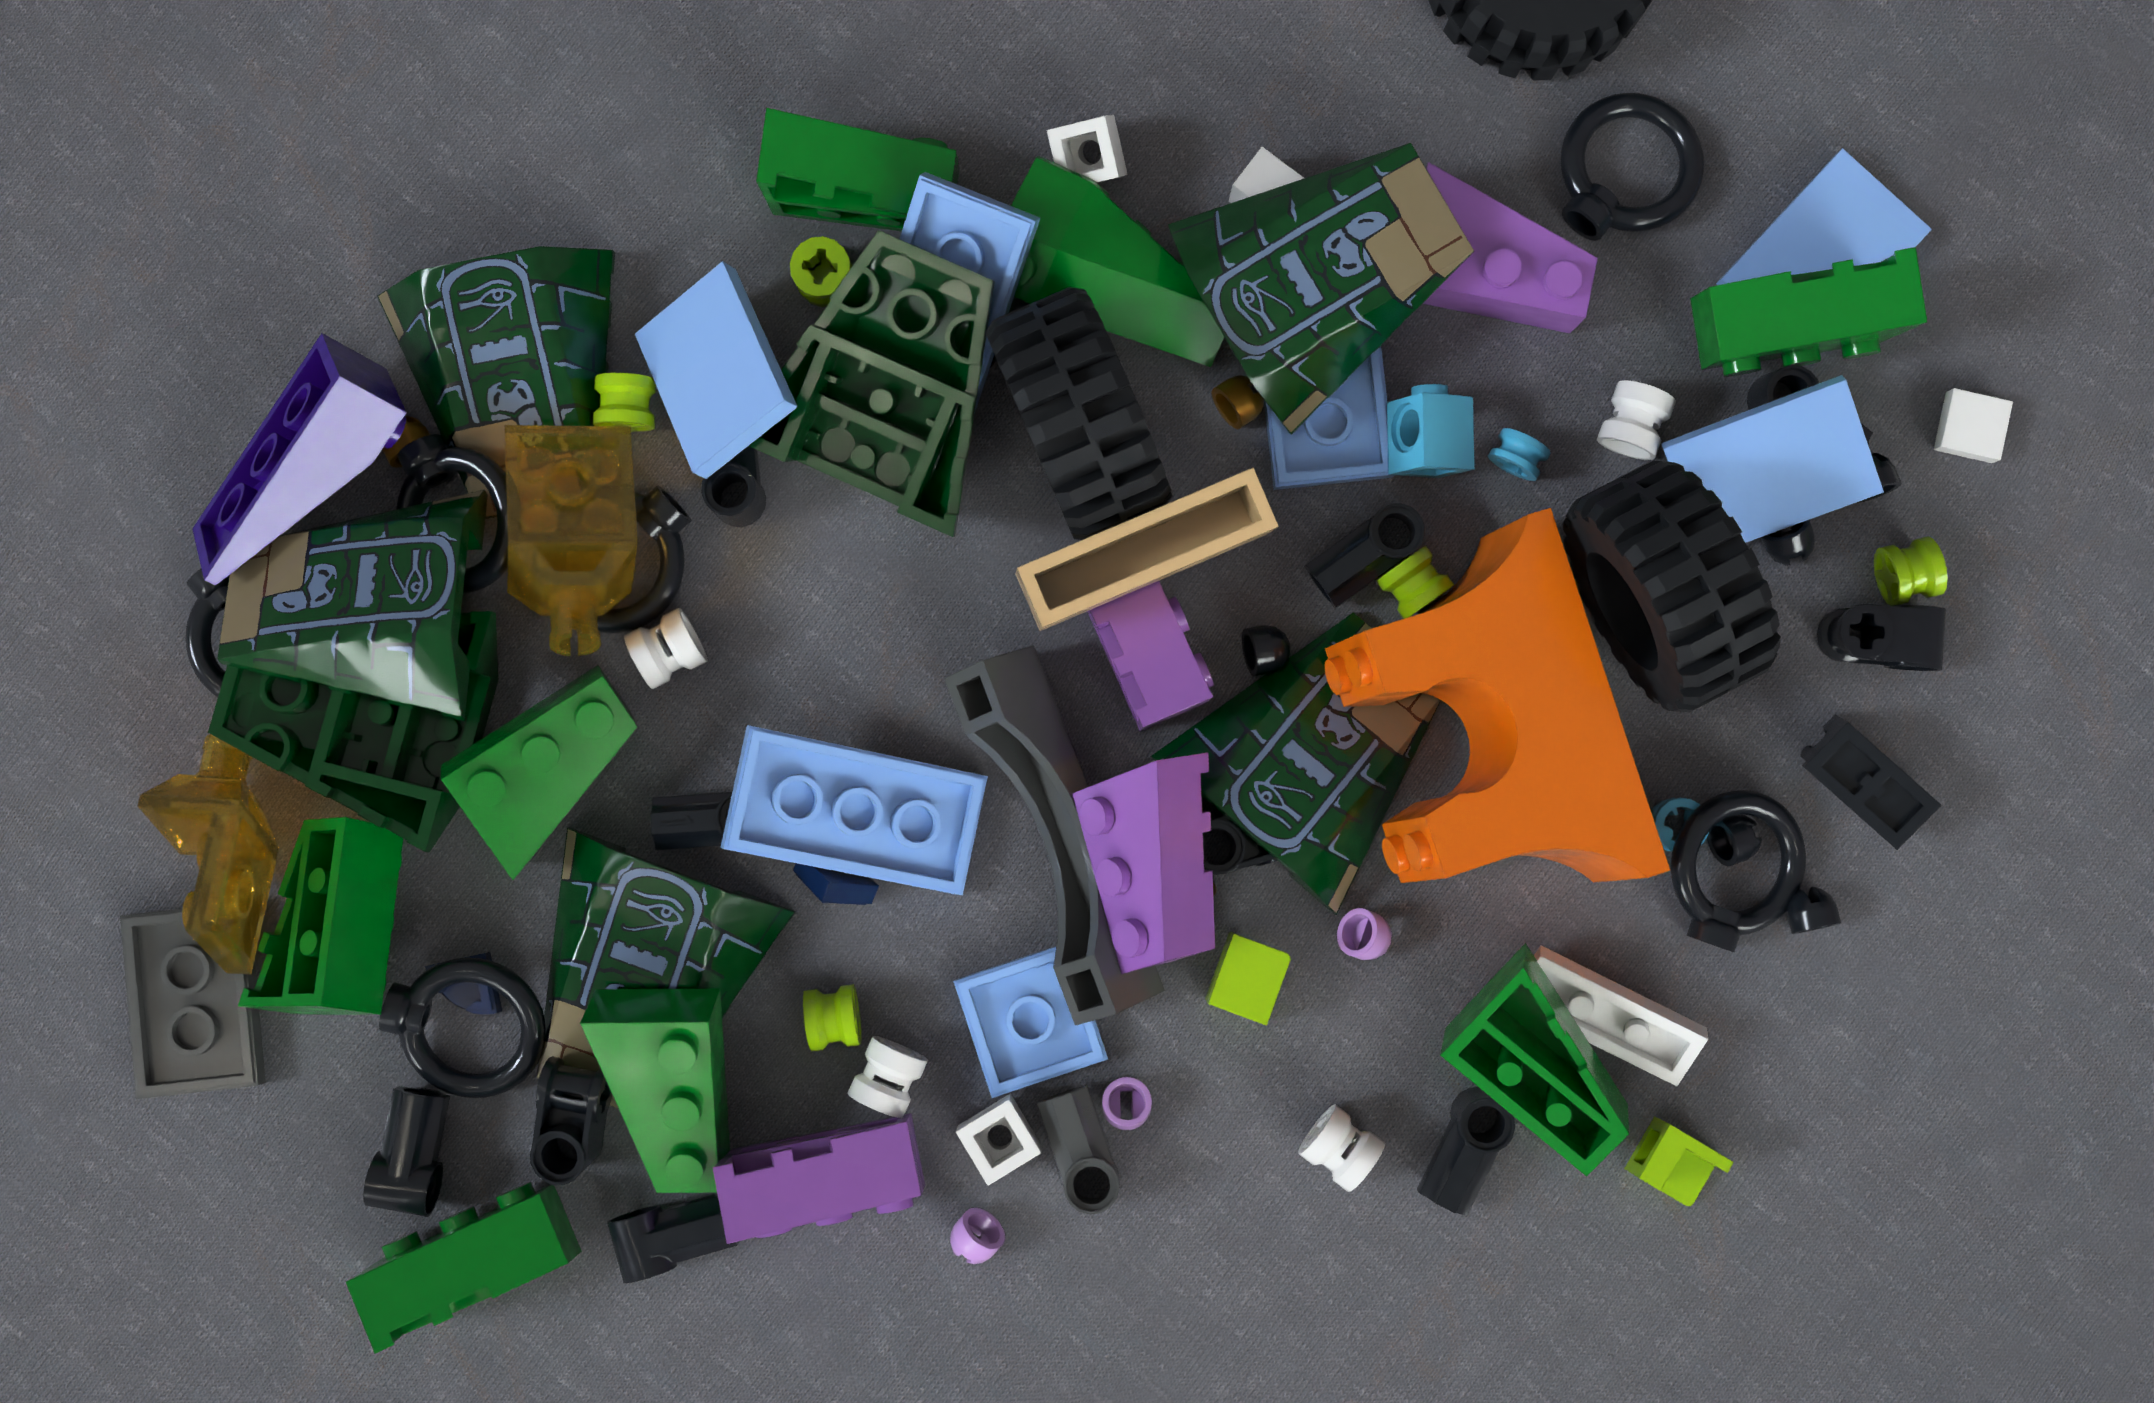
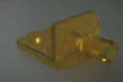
[504,425,638,656]
[137,734,279,975]

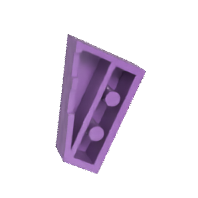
[1423,162,1598,333]
[1087,581,1214,732]
[1072,752,1215,974]
[713,1113,925,1244]

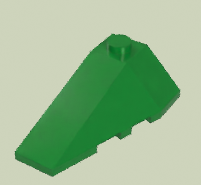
[1011,155,1225,367]

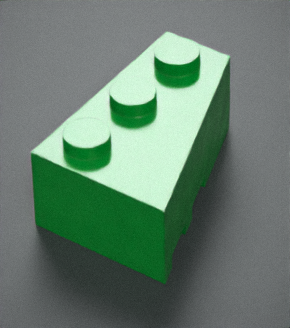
[756,108,960,231]
[1690,247,1927,377]
[441,665,637,880]
[238,817,403,1015]
[1440,943,1629,1177]
[580,988,730,1193]
[346,1182,582,1354]

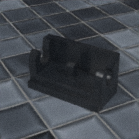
[1800,714,1942,850]

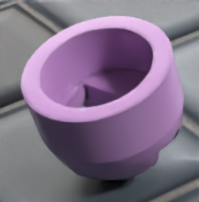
[1337,908,1392,960]
[1102,1077,1152,1130]
[950,1208,1005,1264]

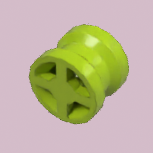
[790,236,852,307]
[593,372,656,432]
[1874,536,1948,606]
[1376,545,1454,619]
[803,984,862,1051]

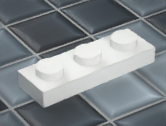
[1534,945,1708,1086]

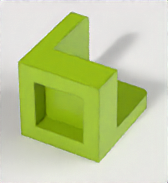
[1205,931,1291,1026]
[1624,1116,1734,1206]

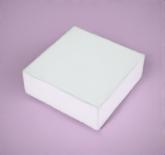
[1934,388,2013,463]

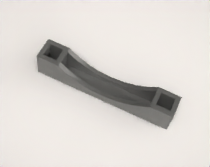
[944,645,1165,1026]

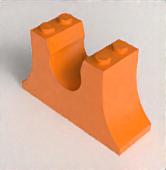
[1325,508,1670,883]

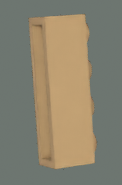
[1015,467,1279,631]

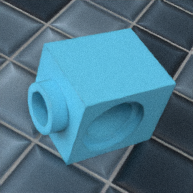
[1387,384,1475,478]

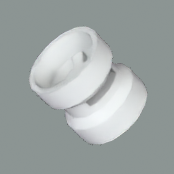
[1597,380,1676,460]
[624,608,708,689]
[847,1036,928,1118]
[1298,1104,1385,1192]

